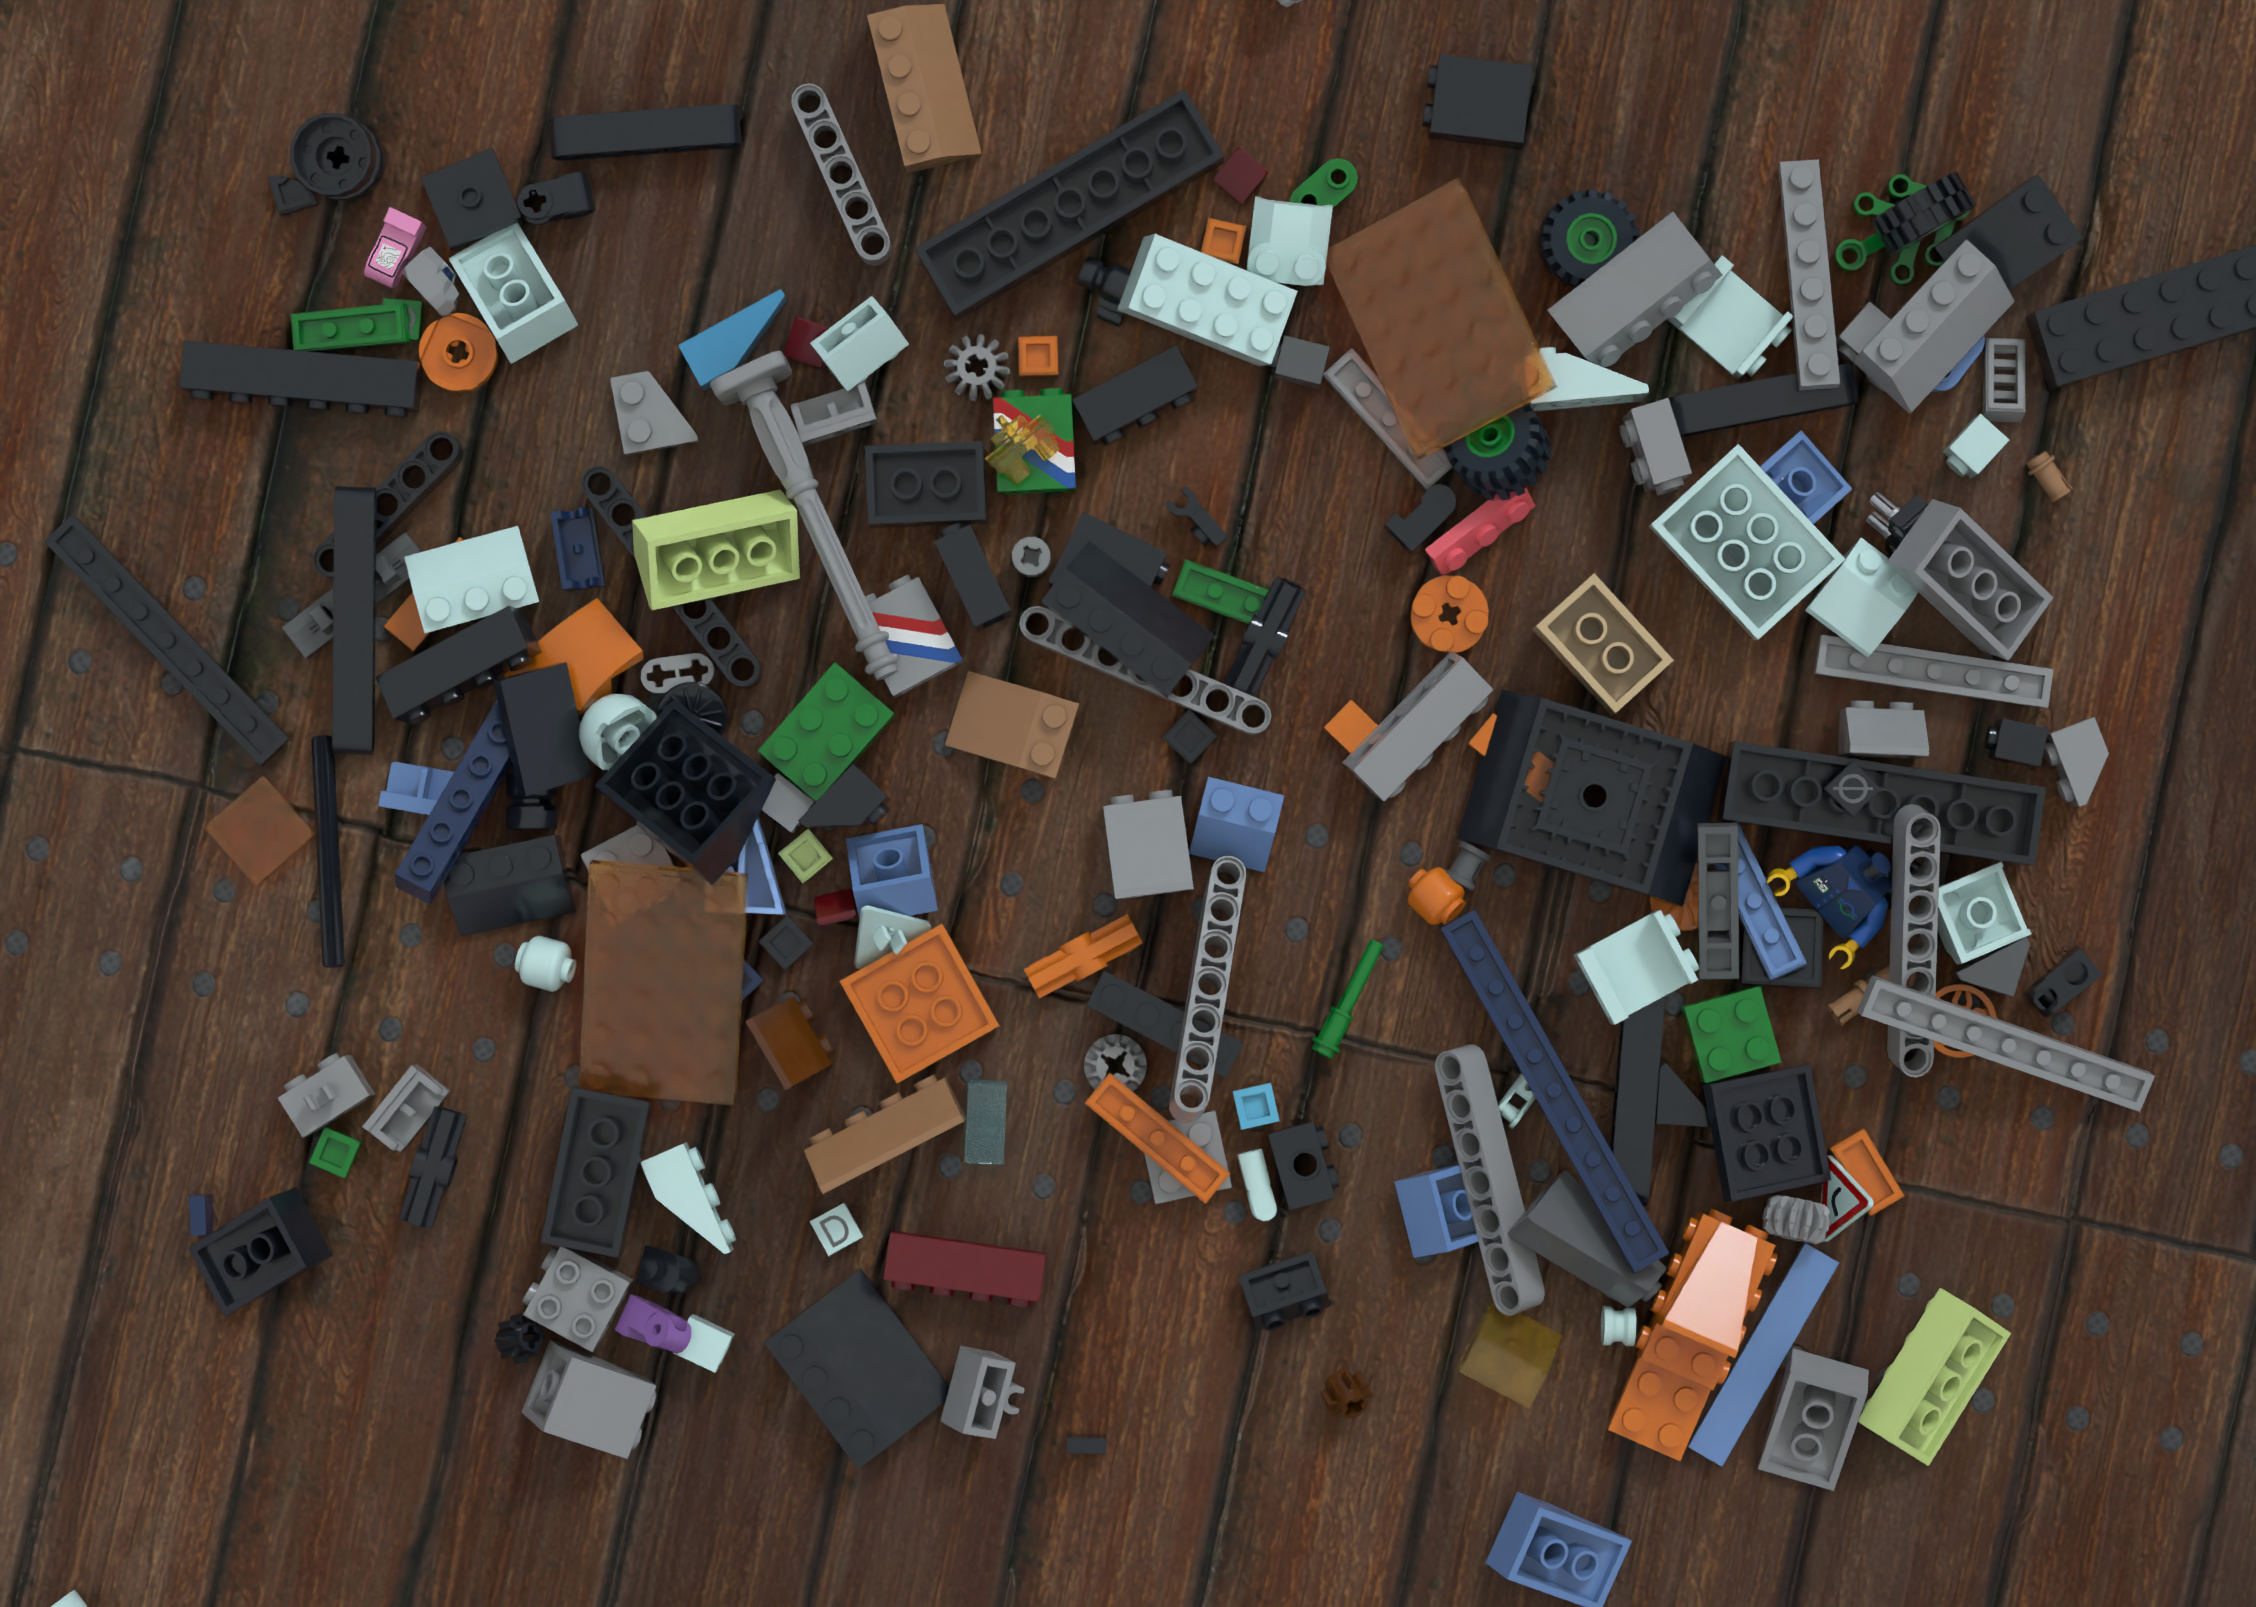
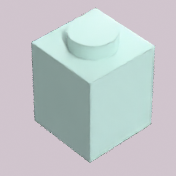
[1943,414,2009,478]
[674,1314,735,1373]

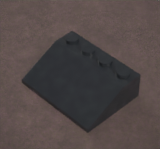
[595,699,776,886]
[764,1268,950,1469]

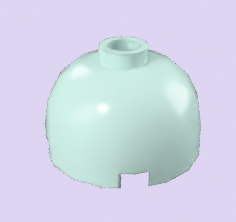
[579,694,657,770]

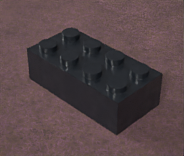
[541,1086,654,1258]

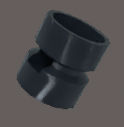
[506,774,558,830]

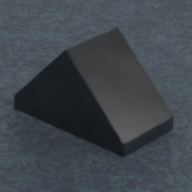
[1655,1062,1710,1127]

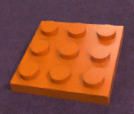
[840,924,1000,1083]

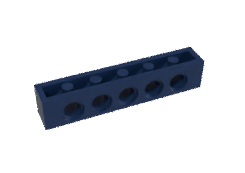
[395,675,512,905]

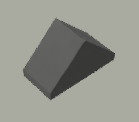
[1950,937,2030,997]

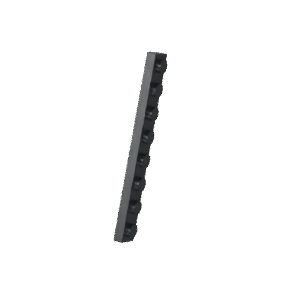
[44,514,291,766]

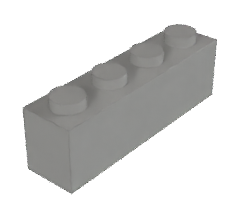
[1342,651,1493,801]

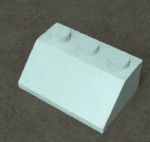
[404,526,539,633]

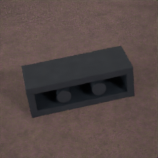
[1072,345,1198,446]

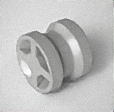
[1012,537,1051,578]

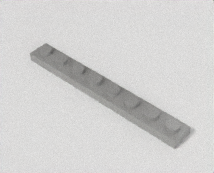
[1857,975,2155,1112]

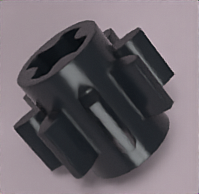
[494,1314,544,1364]

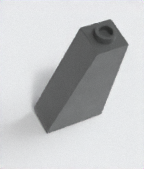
[1508,1170,1667,1308]

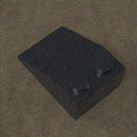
[1933,174,2083,290]
[188,1187,333,1317]

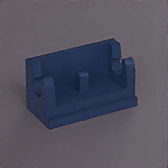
[550,507,606,592]

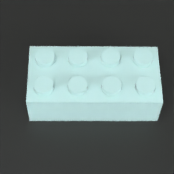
[1117,234,1298,366]

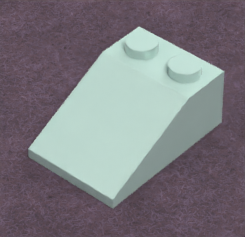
[449,223,578,364]
[1520,347,1649,411]

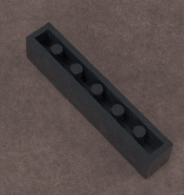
[179,341,423,418]

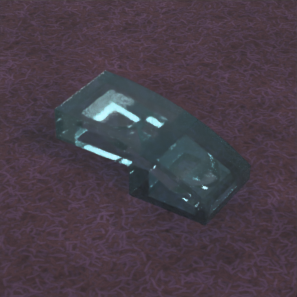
[965,1079,1008,1165]

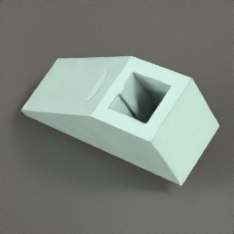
[640,1142,736,1254]

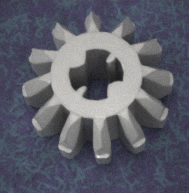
[944,334,1010,402]
[1762,1195,1830,1244]

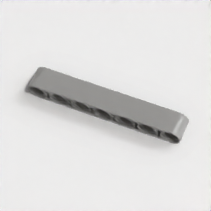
[1019,606,1271,735]
[1887,804,1941,1077]
[1169,856,1246,1123]
[1435,1044,1545,1316]

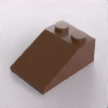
[745,996,836,1090]

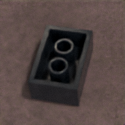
[865,441,987,528]

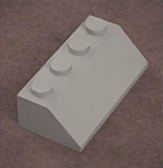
[1548,212,1723,368]
[1852,239,2015,414]

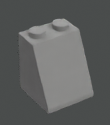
[1103,790,1194,900]
[522,1339,657,1459]

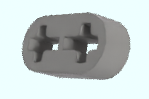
[641,653,716,694]

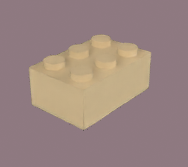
[1532,573,1674,715]

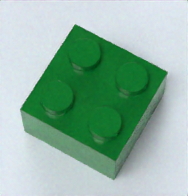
[1679,986,1781,1083]

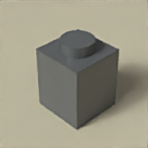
[1269,335,1330,389]

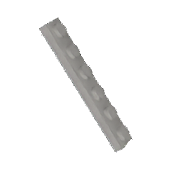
[1778,159,1840,391]
[1814,635,2054,709]

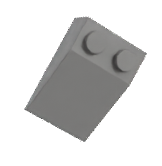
[1758,1348,1869,1491]

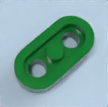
[1289,158,1358,210]

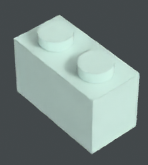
[810,296,909,392]

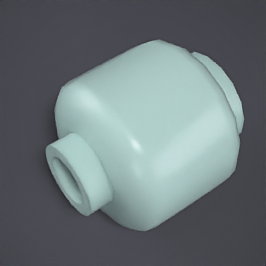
[515,936,577,992]

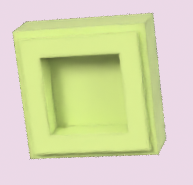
[778,829,833,884]

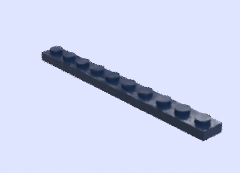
[1441,909,1670,1273]

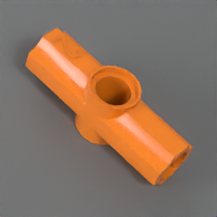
[1024,914,1143,998]

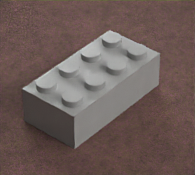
[1887,499,2054,661]

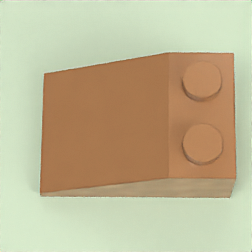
[945,671,1080,780]

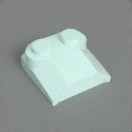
[1246,196,1333,286]
[1938,862,2031,965]

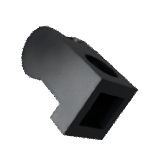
[1383,484,1456,554]
[2024,945,2103,1018]

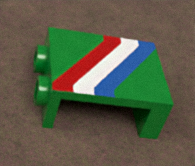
[993,388,1076,495]

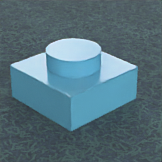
[1233,1082,1279,1130]

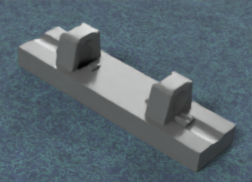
[282,532,422,659]
[1697,823,1739,979]

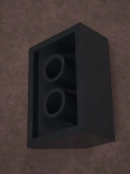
[444,835,576,936]

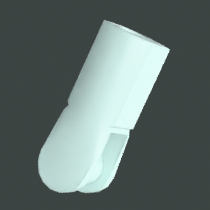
[1498,1074,1536,1129]
[1237,1149,1277,1221]

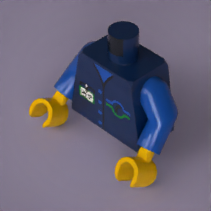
[1767,845,1892,969]

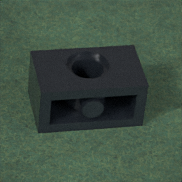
[1267,1120,1340,1210]

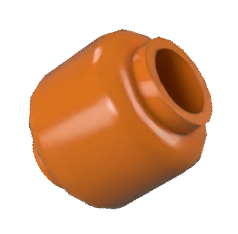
[1407,867,1466,925]

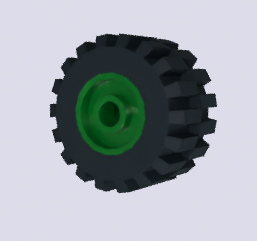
[1538,189,1640,289]
[1444,391,1551,500]

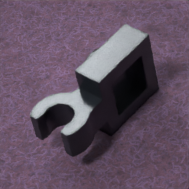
[1166,487,1228,549]

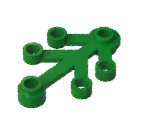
[1833,174,1971,286]

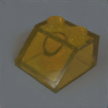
[1456,1299,1562,1409]

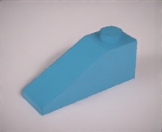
[678,289,787,391]

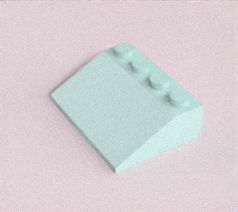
[1649,444,1846,640]

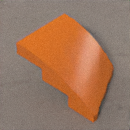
[505,598,643,715]

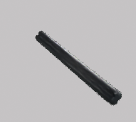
[311,735,345,968]

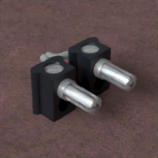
[1866,492,1929,556]

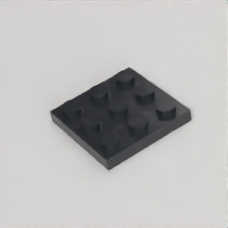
[1703,1064,1831,1202]

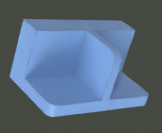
[378,762,454,815]

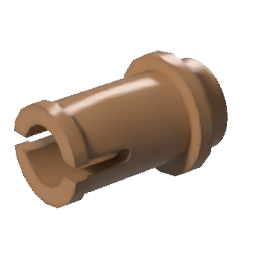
[2026,450,2073,503]

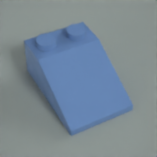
[1485,1492,1632,1607]

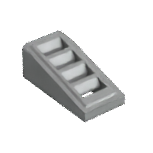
[1983,338,2025,422]

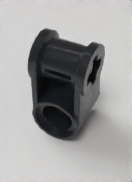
[517,172,596,225]

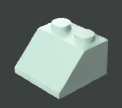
[1805,538,1918,658]

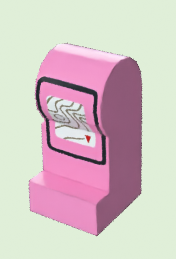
[364,207,427,289]

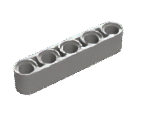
[791,83,892,266]

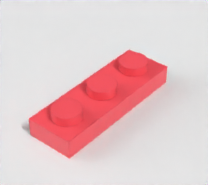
[1425,486,1535,576]

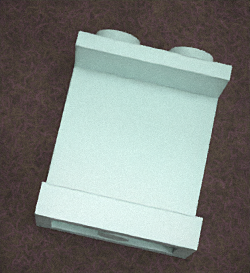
[1667,255,1793,380]
[1574,910,1700,1025]

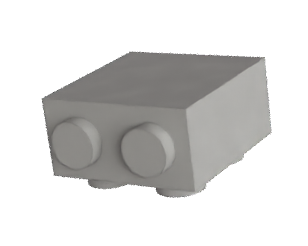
[1619,398,1692,496]
[522,1246,634,1352]

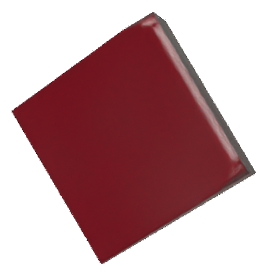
[1213,147,1268,205]
[784,316,829,369]
[814,889,858,926]

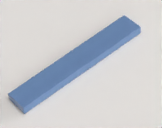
[1687,1242,1839,1467]

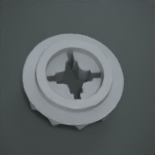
[1084,1034,1147,1092]

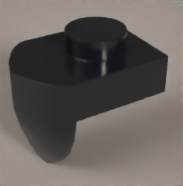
[636,1245,702,1294]

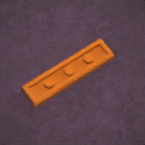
[1085,1073,1231,1204]

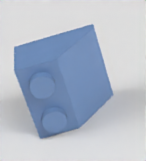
[1189,777,1284,872]
[846,824,938,918]
[1394,1164,1478,1258]

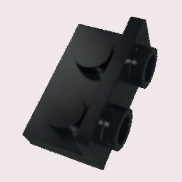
[1239,1251,1331,1331]

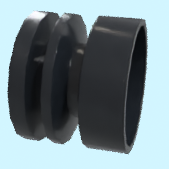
[290,113,385,201]

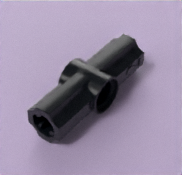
[1225,576,1307,696]
[399,1106,468,1229]

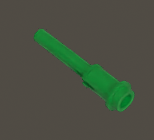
[1311,939,1384,1059]

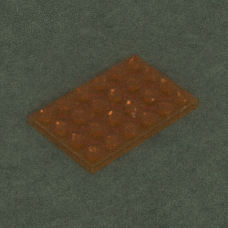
[1326,178,1557,460]
[579,860,748,1105]

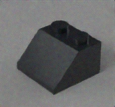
[798,764,891,828]

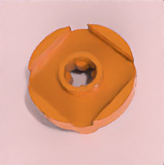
[419,313,499,392]
[1410,575,1489,653]

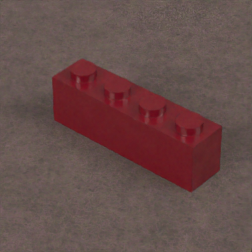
[883,1230,1047,1307]

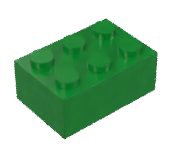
[758,662,896,801]

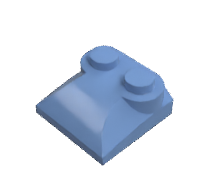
[1760,430,1852,524]

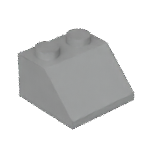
[1838,701,1929,759]

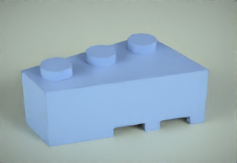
[705,816,787,915]

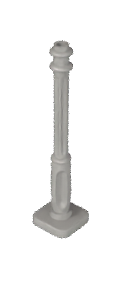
[710,351,899,681]

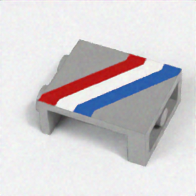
[865,575,963,698]

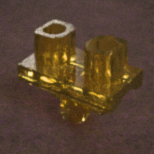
[985,414,1060,484]

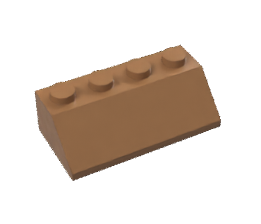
[867,4,982,174]
[804,1074,967,1194]

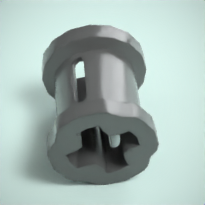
[1446,840,1491,891]

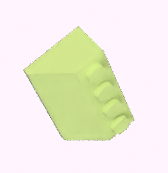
[632,489,800,610]
[1858,1288,2011,1466]

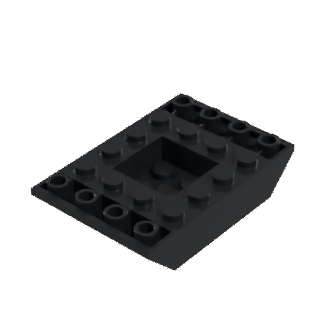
[1457,690,1727,907]

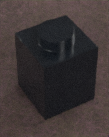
[1984,718,2049,768]

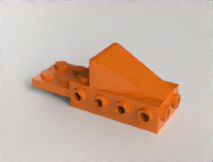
[1607,1209,1778,1461]

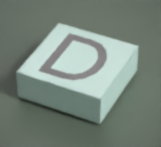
[810,1202,863,1256]

